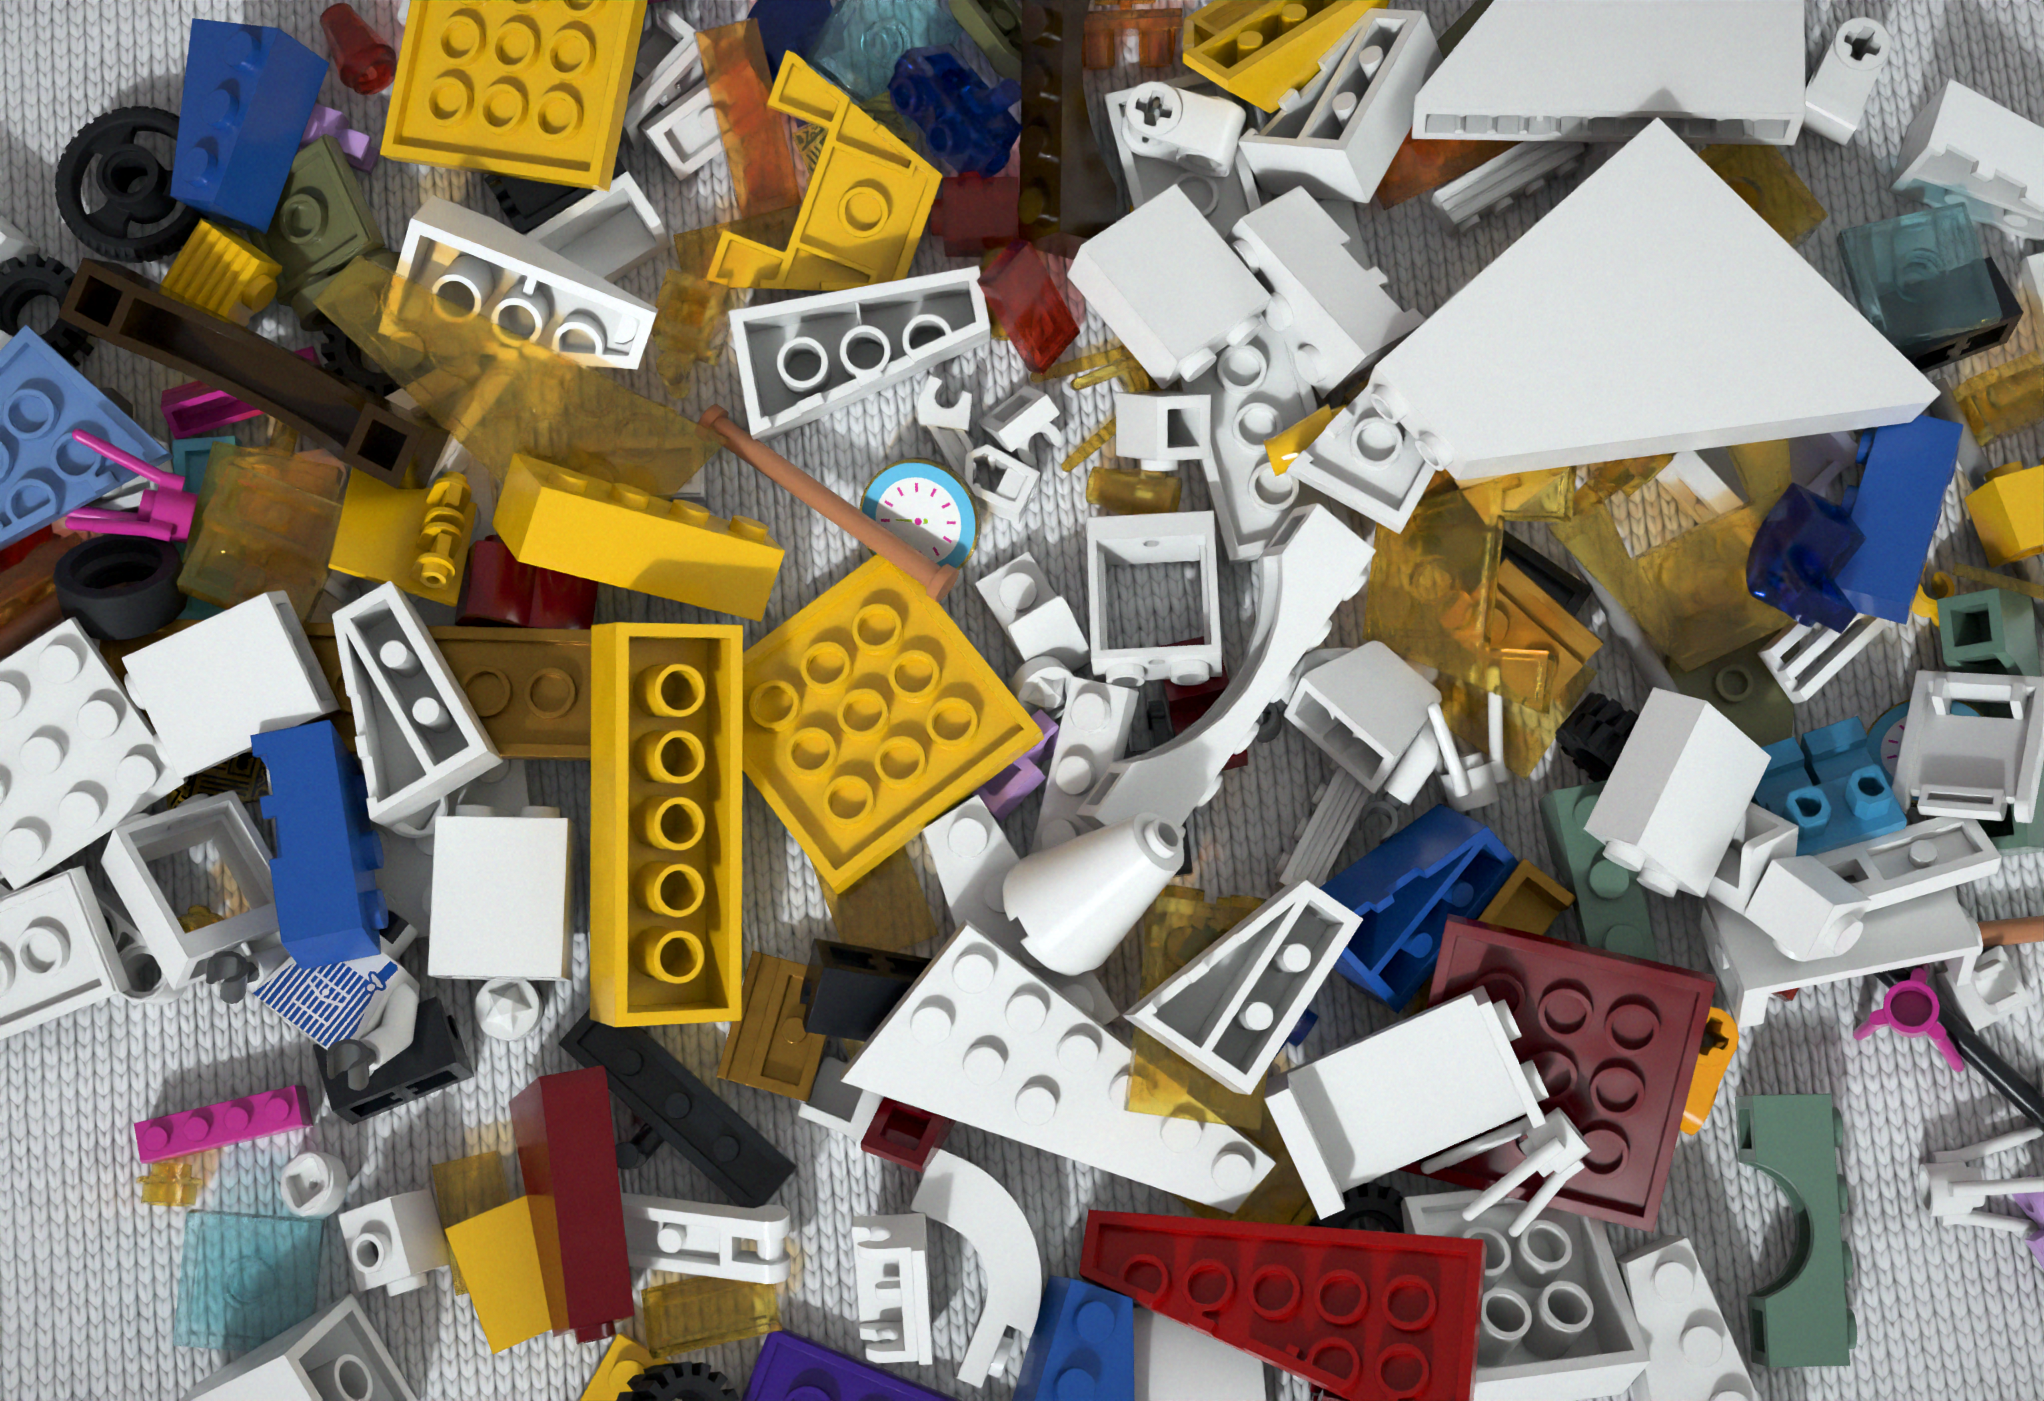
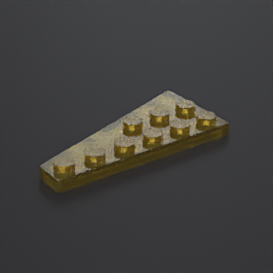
[312,255,730,501]

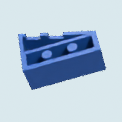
[170,18,330,234]
[1819,415,1964,625]
[250,720,389,970]
[1319,803,1519,1014]
[1012,1275,1135,1401]

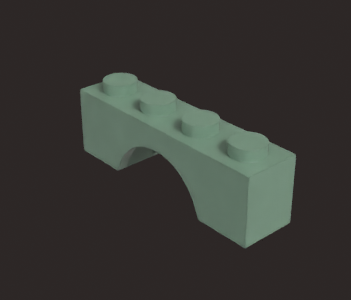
[1937,588,2044,857]
[1538,780,1659,962]
[1735,1093,1857,1367]

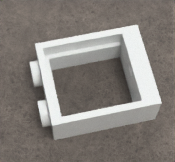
[1086,510,1222,688]
[100,789,282,991]

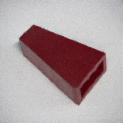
[508,1065,635,1345]

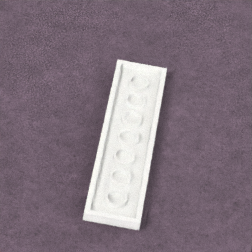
[1103,72,1351,566]

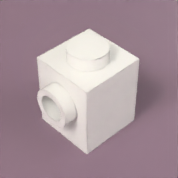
[1116,390,1211,471]
[1743,855,1872,962]
[338,1187,451,1297]

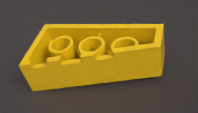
[491,452,785,622]

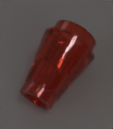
[319,3,397,95]

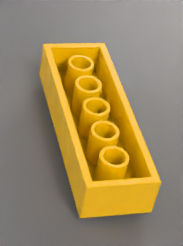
[590,622,743,1027]

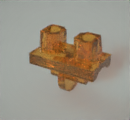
[1081,0,1183,71]

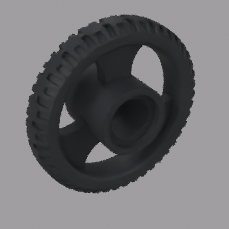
[55,106,210,263]

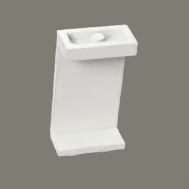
[1695,875,1983,1028]
[1263,985,1549,1220]

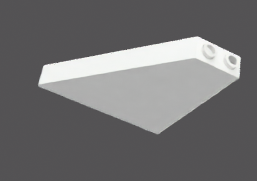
[1412,0,1806,145]
[1367,117,1941,480]

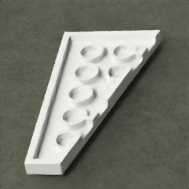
[840,919,1276,1214]

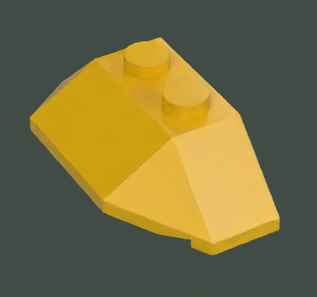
[1183,0,1391,114]

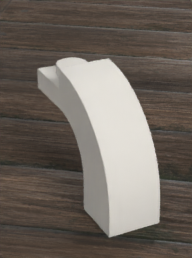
[910,1148,1042,1388]

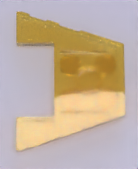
[1547,438,1804,673]
[1362,465,1577,714]

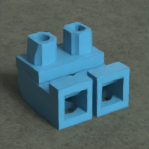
[1751,716,1907,856]

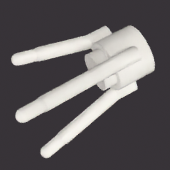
[1427,666,1509,812]
[1421,1107,1592,1237]
[1918,1125,2044,1233]

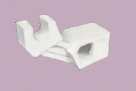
[916,375,1040,524]

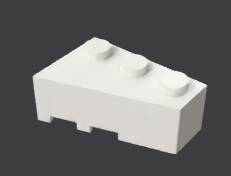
[1238,8,1444,203]
[1887,78,2044,245]
[1223,185,1426,399]
[332,581,503,828]
[1121,880,1363,1095]

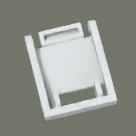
[1892,670,2044,823]

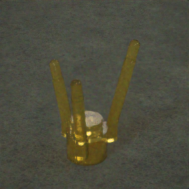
[1030,344,1162,472]

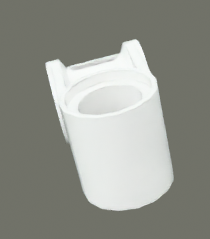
[1801,17,1891,147]
[1121,81,1246,178]

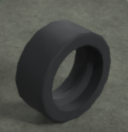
[53,534,189,641]

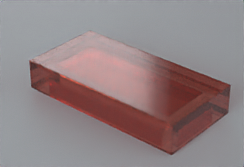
[977,237,1080,375]

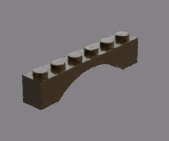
[1018,0,1117,260]
[58,257,451,489]

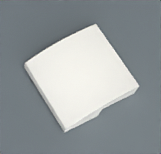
[1133,1307,1266,1401]

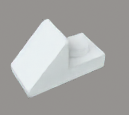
[975,551,1091,674]

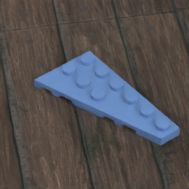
[0,325,174,551]

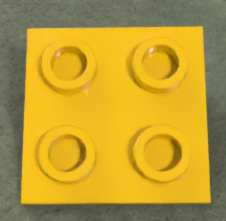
[328,466,478,607]

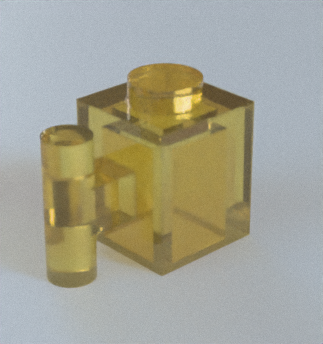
[651,268,736,399]
[1953,350,2044,448]

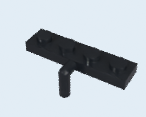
[558,1008,798,1208]

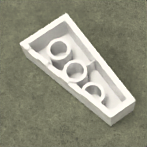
[728,266,990,443]
[923,794,1120,1027]
[1615,1235,1760,1401]

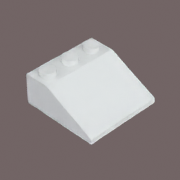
[1401,1189,1651,1401]

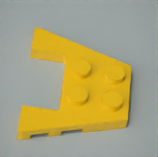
[704,50,943,291]

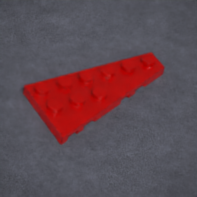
[1079,1209,1487,1401]

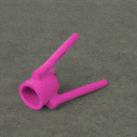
[64,428,199,544]
[1853,963,1965,1072]

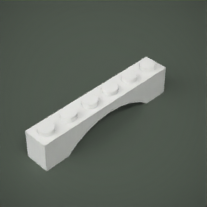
[1075,503,1376,838]

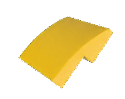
[444,1195,552,1354]

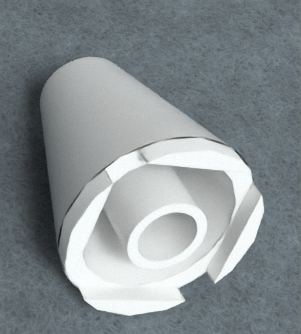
[1002,811,1184,977]

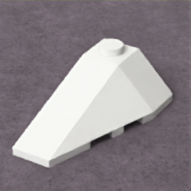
[379,195,659,369]

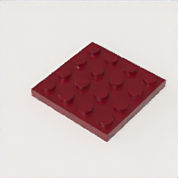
[1396,914,1716,1233]

